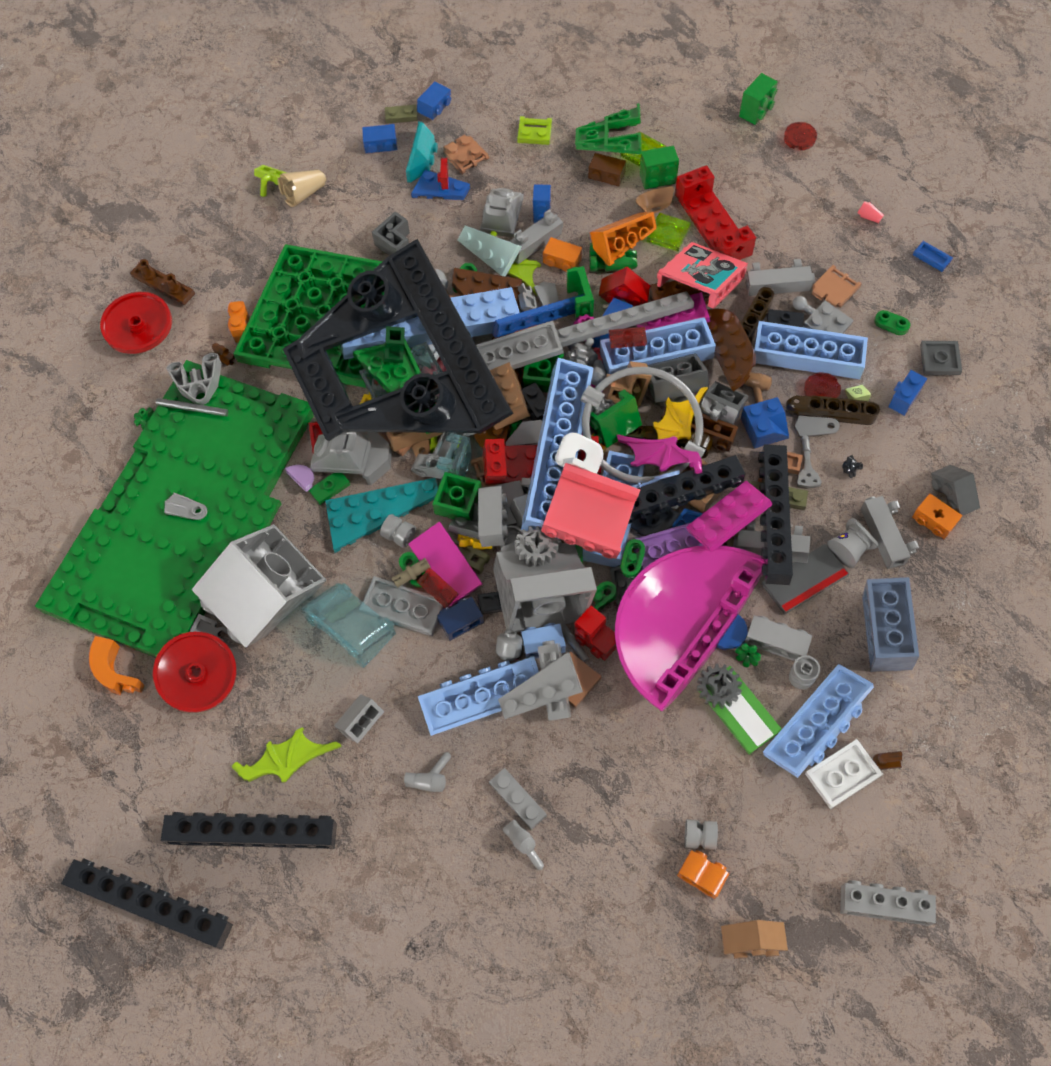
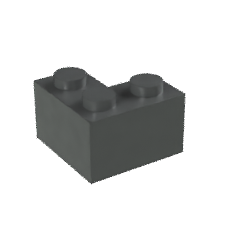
[372,211,410,256]
[931,465,980,516]

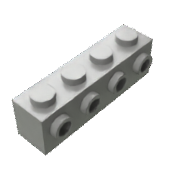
[840,880,936,926]

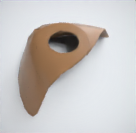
[636,186,674,214]

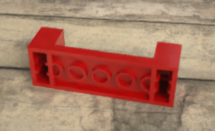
[675,165,756,260]
[483,436,601,485]

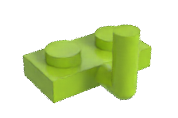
[254,165,287,197]

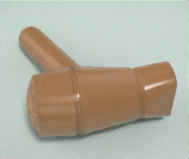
[744,372,772,403]

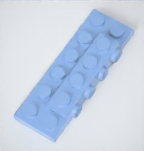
[418,656,539,736]
[763,664,874,778]

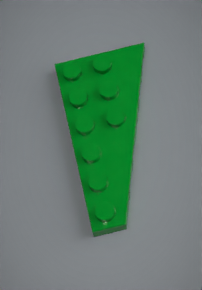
[353,339,436,434]

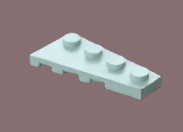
[457,226,522,276]

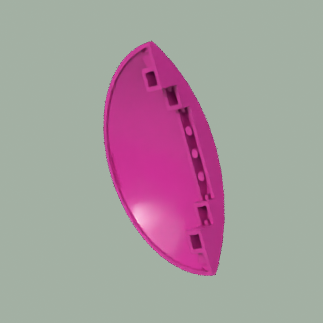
[615,546,765,711]

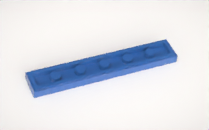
[492,294,584,338]

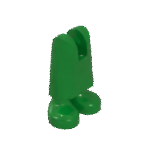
[589,243,638,272]

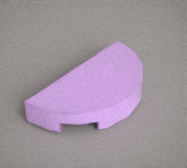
[285,465,314,492]

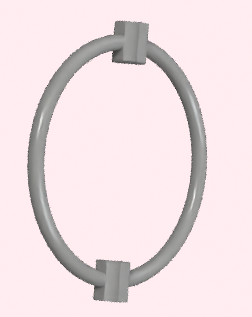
[580,367,706,484]

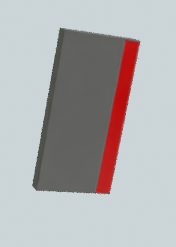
[761,544,849,615]

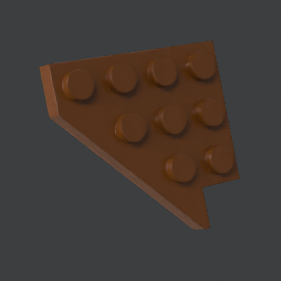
[452,268,522,309]

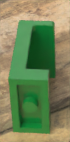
[566,266,594,320]
[589,389,642,448]

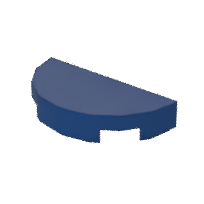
[717,614,748,650]

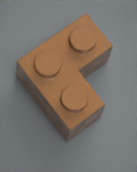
[602,361,652,406]
[721,920,788,959]

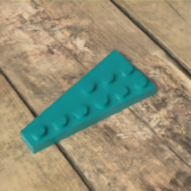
[325,478,438,553]

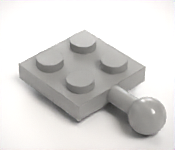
[793,296,854,334]

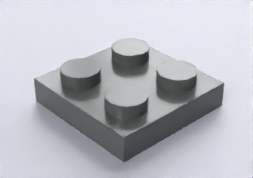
[920,341,962,375]

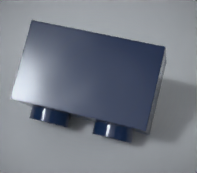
[437,597,484,641]

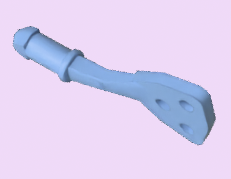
[632,470,680,488]

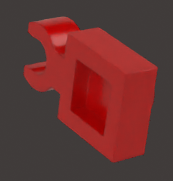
[437,158,449,189]

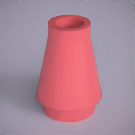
[857,201,884,224]

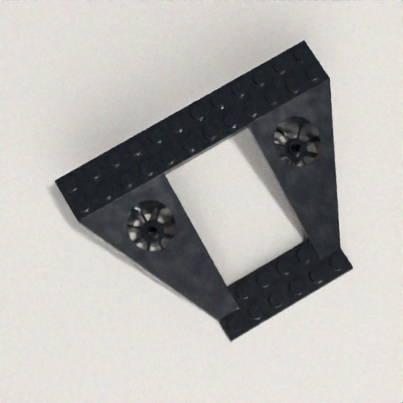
[283,239,514,441]

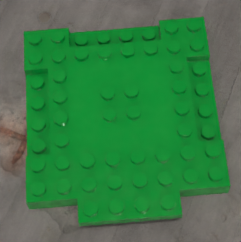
[233,244,385,389]

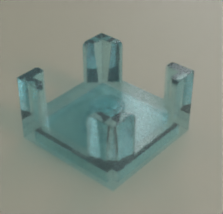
[437,433,472,482]

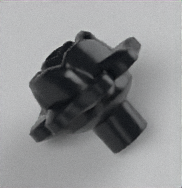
[842,455,863,478]

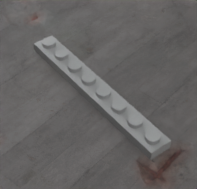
[556,291,694,347]

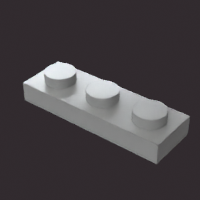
[489,768,547,830]

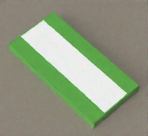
[699,666,782,755]

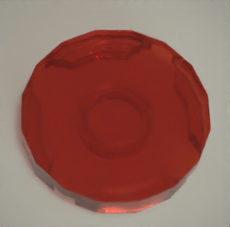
[784,122,817,151]
[804,372,841,398]

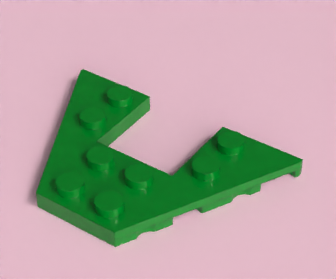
[575,103,642,154]

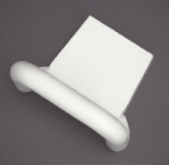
[555,433,603,474]

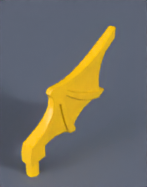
[653,387,708,440]

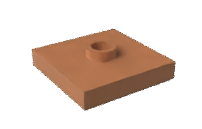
[568,652,601,708]

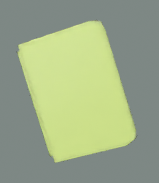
[845,385,871,401]

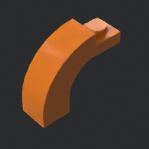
[89,636,145,695]

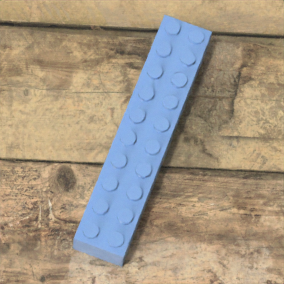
[341,287,520,359]
[521,358,593,539]

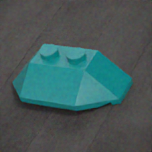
[406,121,438,183]

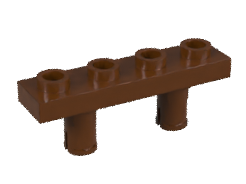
[130,259,195,306]

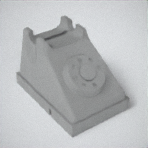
[480,188,524,237]
[310,432,372,474]

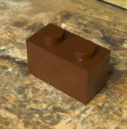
[588,153,626,186]

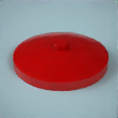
[100,292,172,354]
[153,631,237,713]

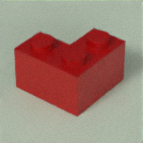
[598,267,650,307]
[575,606,616,661]

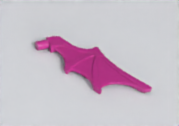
[617,435,702,474]

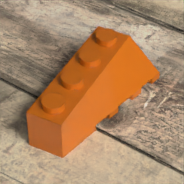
[590,212,657,266]

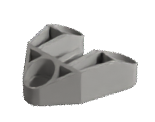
[166,353,221,405]

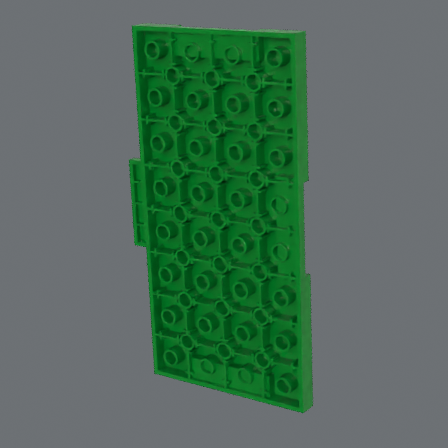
[35,360,314,658]

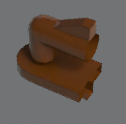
[212,343,235,366]
[872,751,903,770]

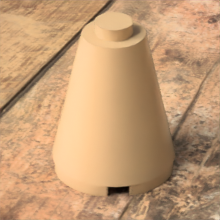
[278,170,326,207]

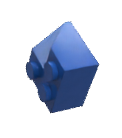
[740,397,789,449]

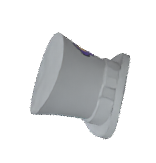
[827,518,879,568]

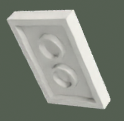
[805,739,883,809]

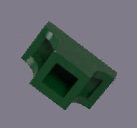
[384,326,405,363]

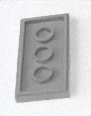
[359,576,446,637]

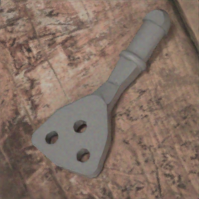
[797,435,822,488]

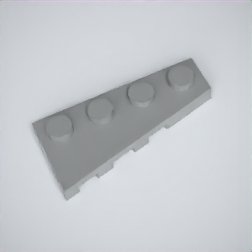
[498,652,583,719]

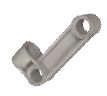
[411,433,463,479]

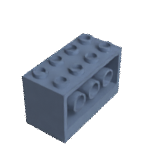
[862,577,919,672]

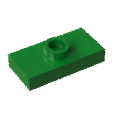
[309,473,351,505]

